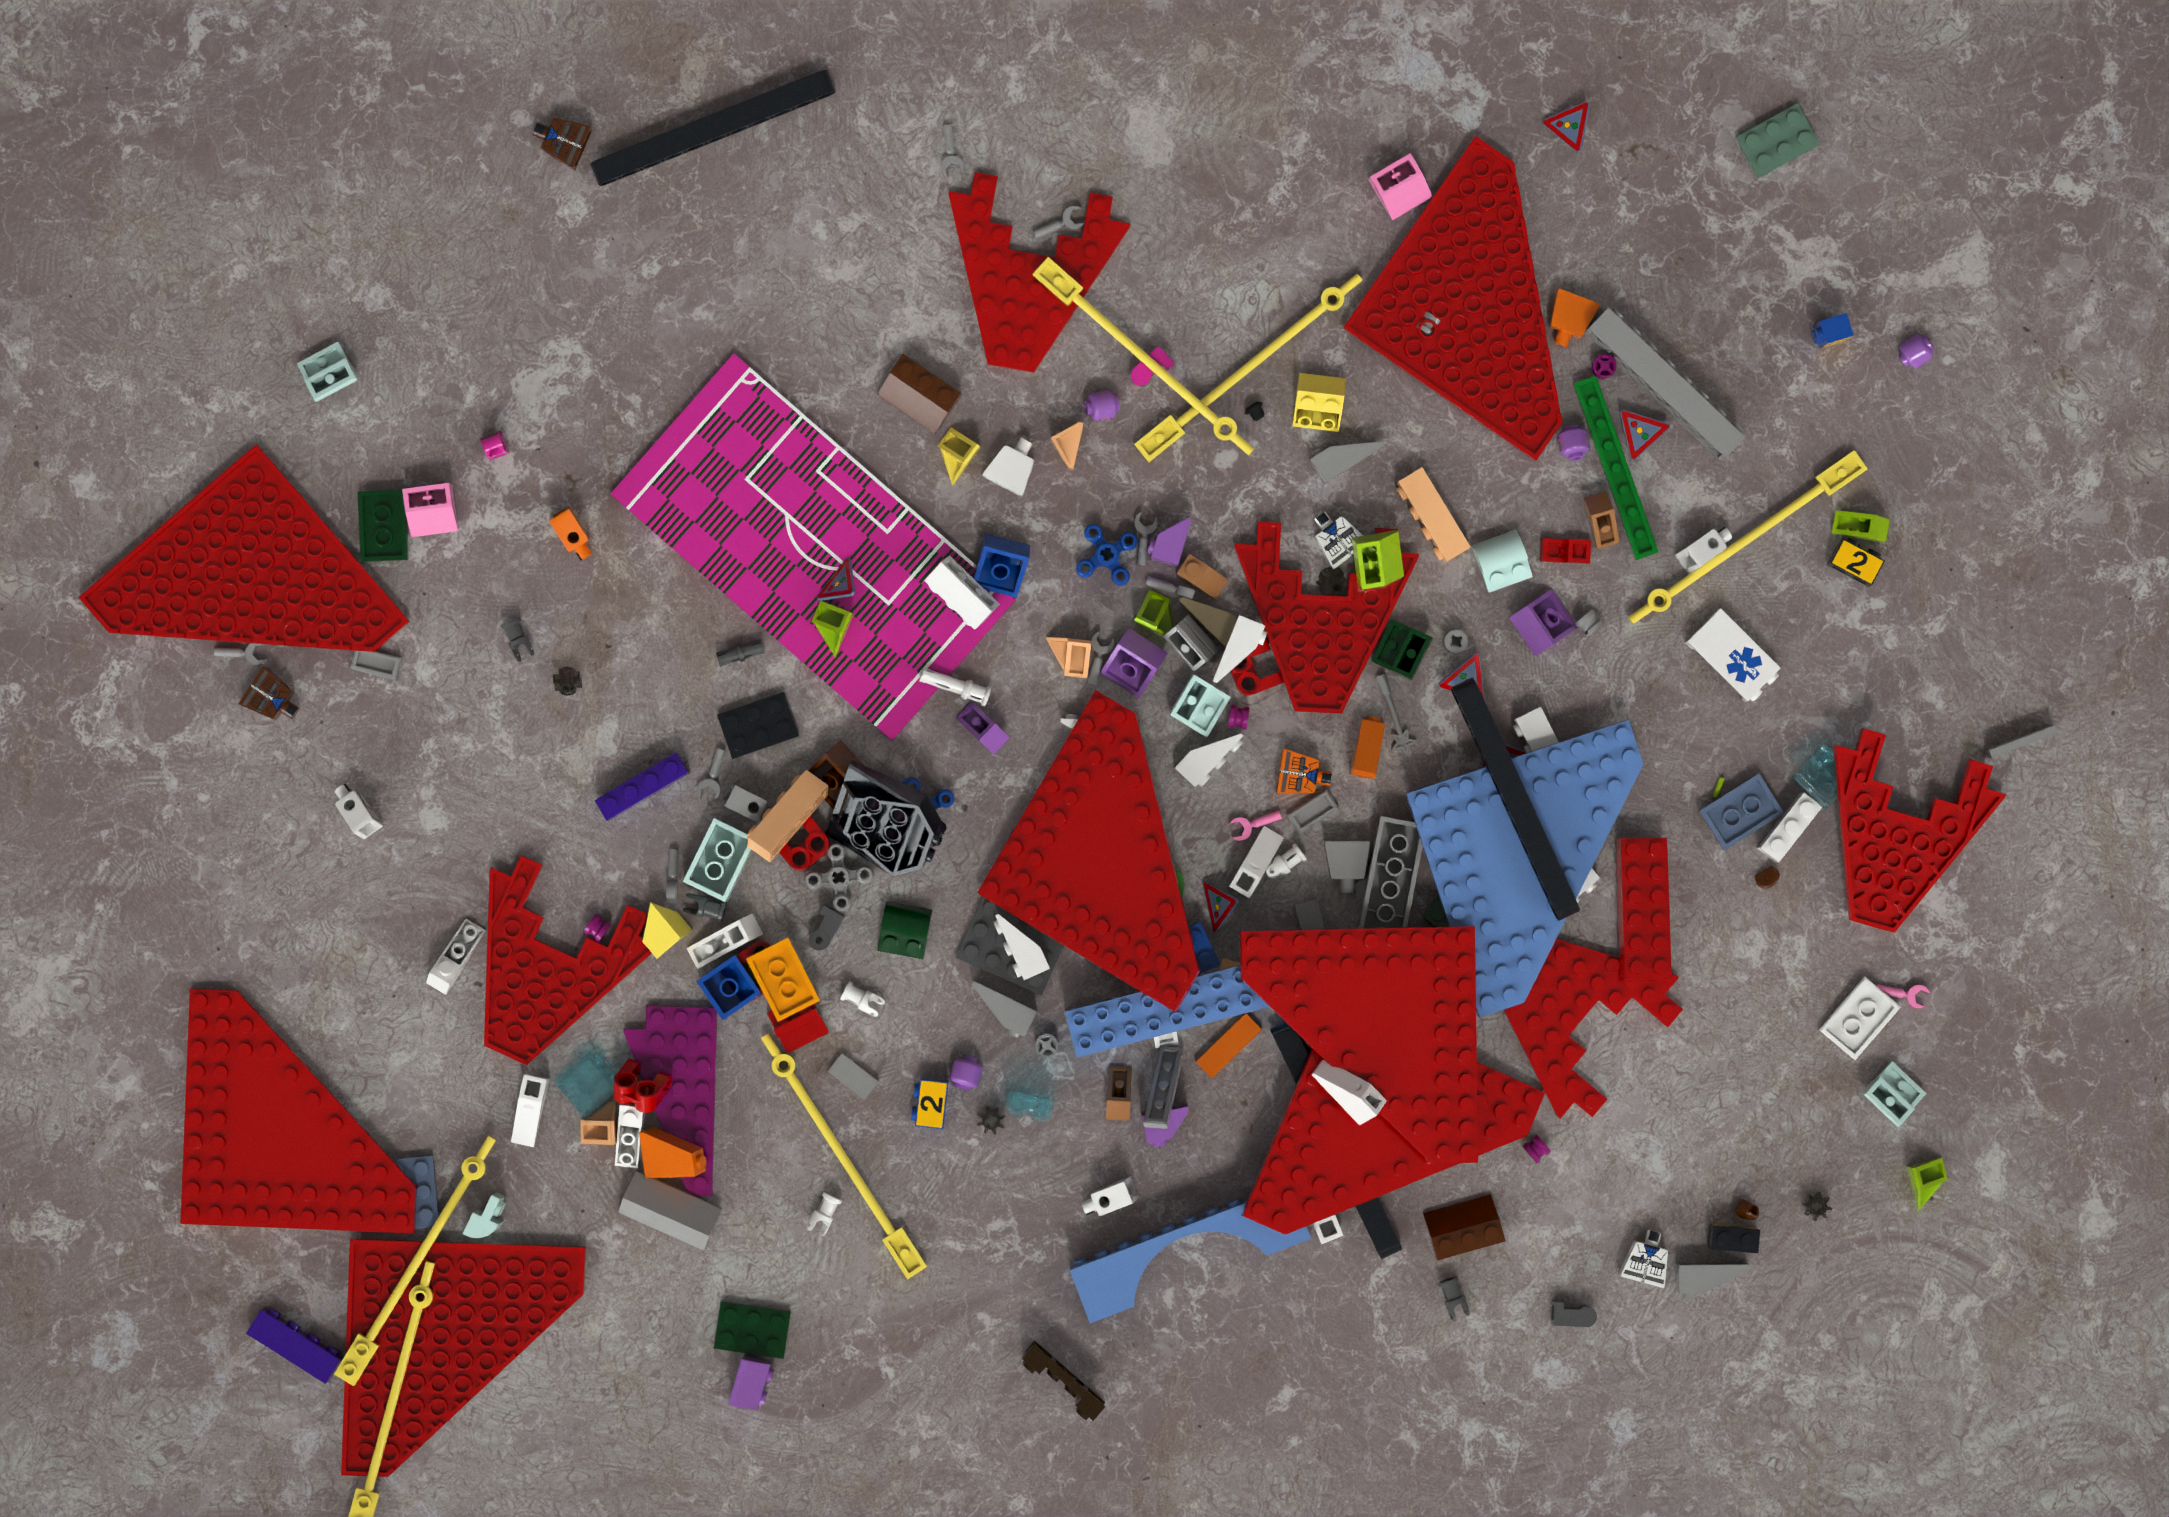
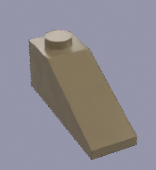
[1178,597,1239,648]

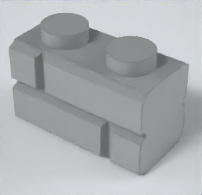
[1163,614,1219,671]

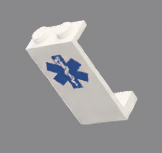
[1685,608,1780,702]

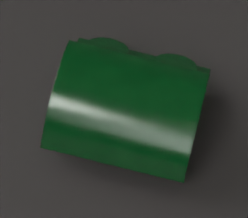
[1371,619,1433,681]
[877,901,932,959]

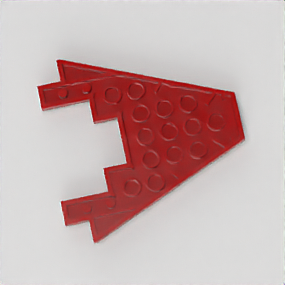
[949,172,1130,373]
[1234,521,1419,714]
[1833,728,2006,933]
[484,855,652,1065]
[1504,939,1683,1119]

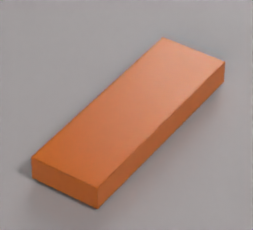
[1195,1013,1262,1079]

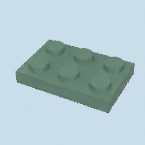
[1735,103,1820,179]

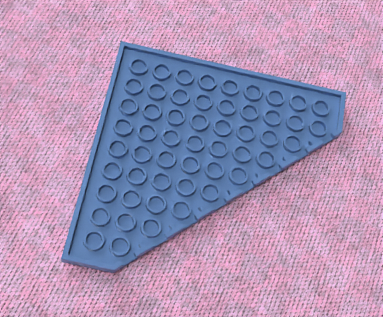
[1405,720,1644,1018]

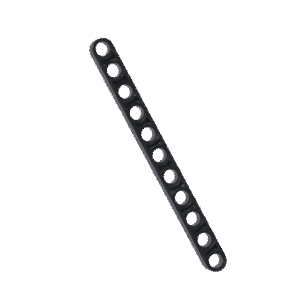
[590,70,836,186]
[1451,678,1580,921]
[1270,1022,1403,1260]

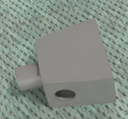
[721,783,772,822]
[1324,841,1370,893]

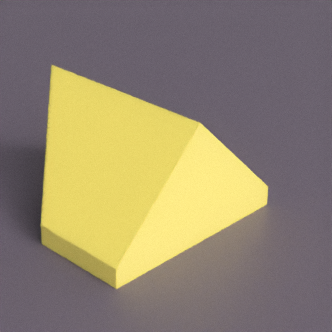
[937,427,980,486]
[642,902,692,959]

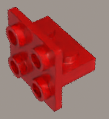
[767,1003,829,1053]

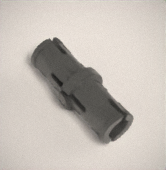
[716,639,765,667]

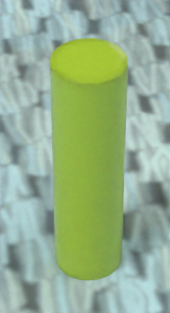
[1712,777,1725,798]

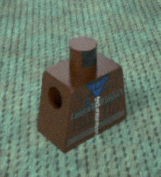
[532,118,592,171]
[238,666,300,720]

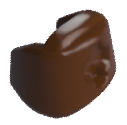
[1755,866,1780,889]
[1735,1199,1759,1221]

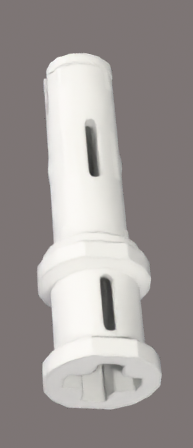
[919,667,991,707]

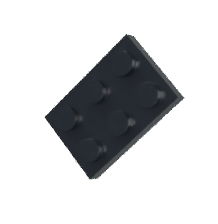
[717,692,799,759]

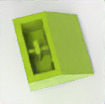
[1352,530,1404,590]

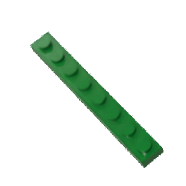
[1573,376,1658,560]

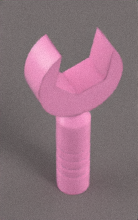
[1230,810,1282,841]
[1876,984,1930,1008]

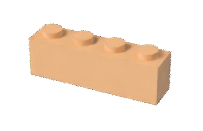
[1396,467,1471,563]
[747,770,828,862]

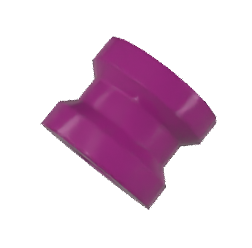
[1591,354,1617,379]
[1228,705,1250,730]
[583,913,612,943]
[1522,1134,1551,1164]

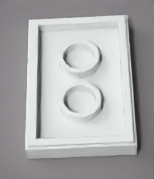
[1819,976,1901,1060]

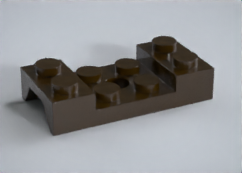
[1022,1340,1106,1421]

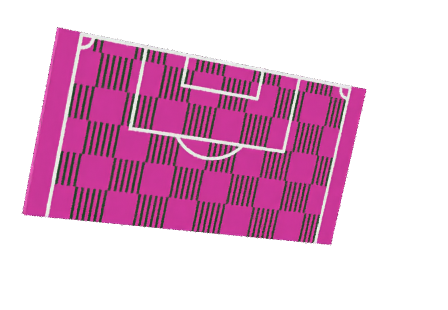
[611,354,1016,741]

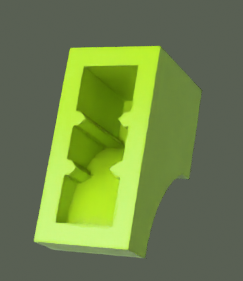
[1832,510,1890,543]

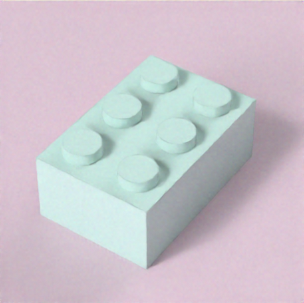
[683,818,752,902]

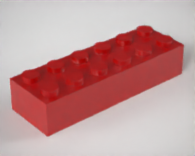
[1616,838,1672,981]

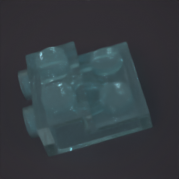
[1792,743,1838,810]
[554,1052,616,1118]
[1005,1090,1055,1123]

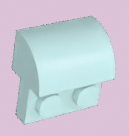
[297,342,358,402]
[1472,530,1533,593]
[1168,674,1231,737]
[1863,1061,1927,1127]
[463,1192,506,1238]

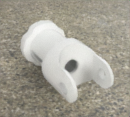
[1266,843,1307,879]
[840,981,885,1017]
[807,1192,842,1236]

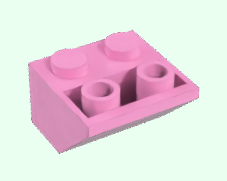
[1368,153,1433,221]
[402,483,458,537]

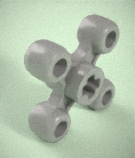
[804,842,874,912]

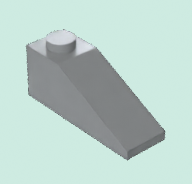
[1310,441,1385,484]
[972,980,1037,1039]
[1676,1263,1750,1298]

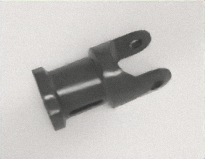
[500,617,534,662]
[683,893,727,923]
[1438,1276,1470,1322]

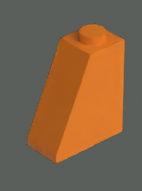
[1350,716,1385,779]
[639,1127,706,1178]

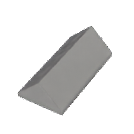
[618,1170,722,1250]

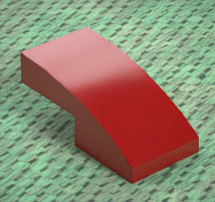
[1540,538,1591,564]

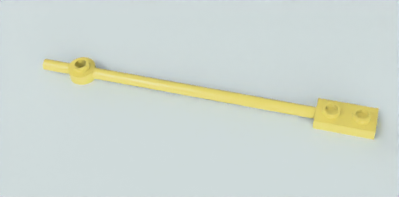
[1033,257,1254,456]
[1134,274,1363,463]
[1628,450,1868,624]
[761,1033,927,1280]
[334,1135,496,1386]
[348,1261,435,1517]

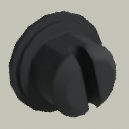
[1245,401,1265,421]

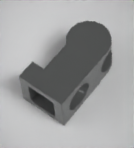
[809,905,845,951]
[1551,1300,1597,1327]

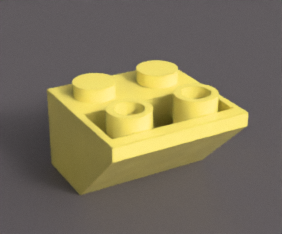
[1292,373,1346,432]

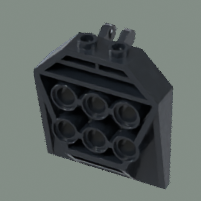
[826,760,947,877]

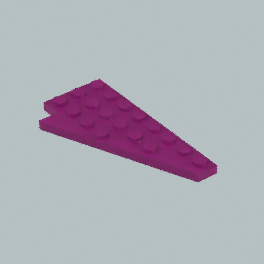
[624,1006,717,1196]

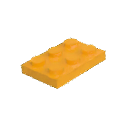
[746,938,820,1022]

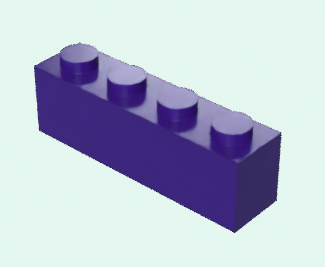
[594,753,690,821]
[246,1307,343,1384]

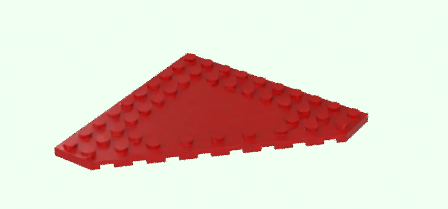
[1343,136,1563,461]
[78,444,410,652]
[977,690,1200,1012]
[1240,926,1478,1164]
[180,989,417,1233]
[1241,1049,1545,1235]
[341,1239,586,1477]

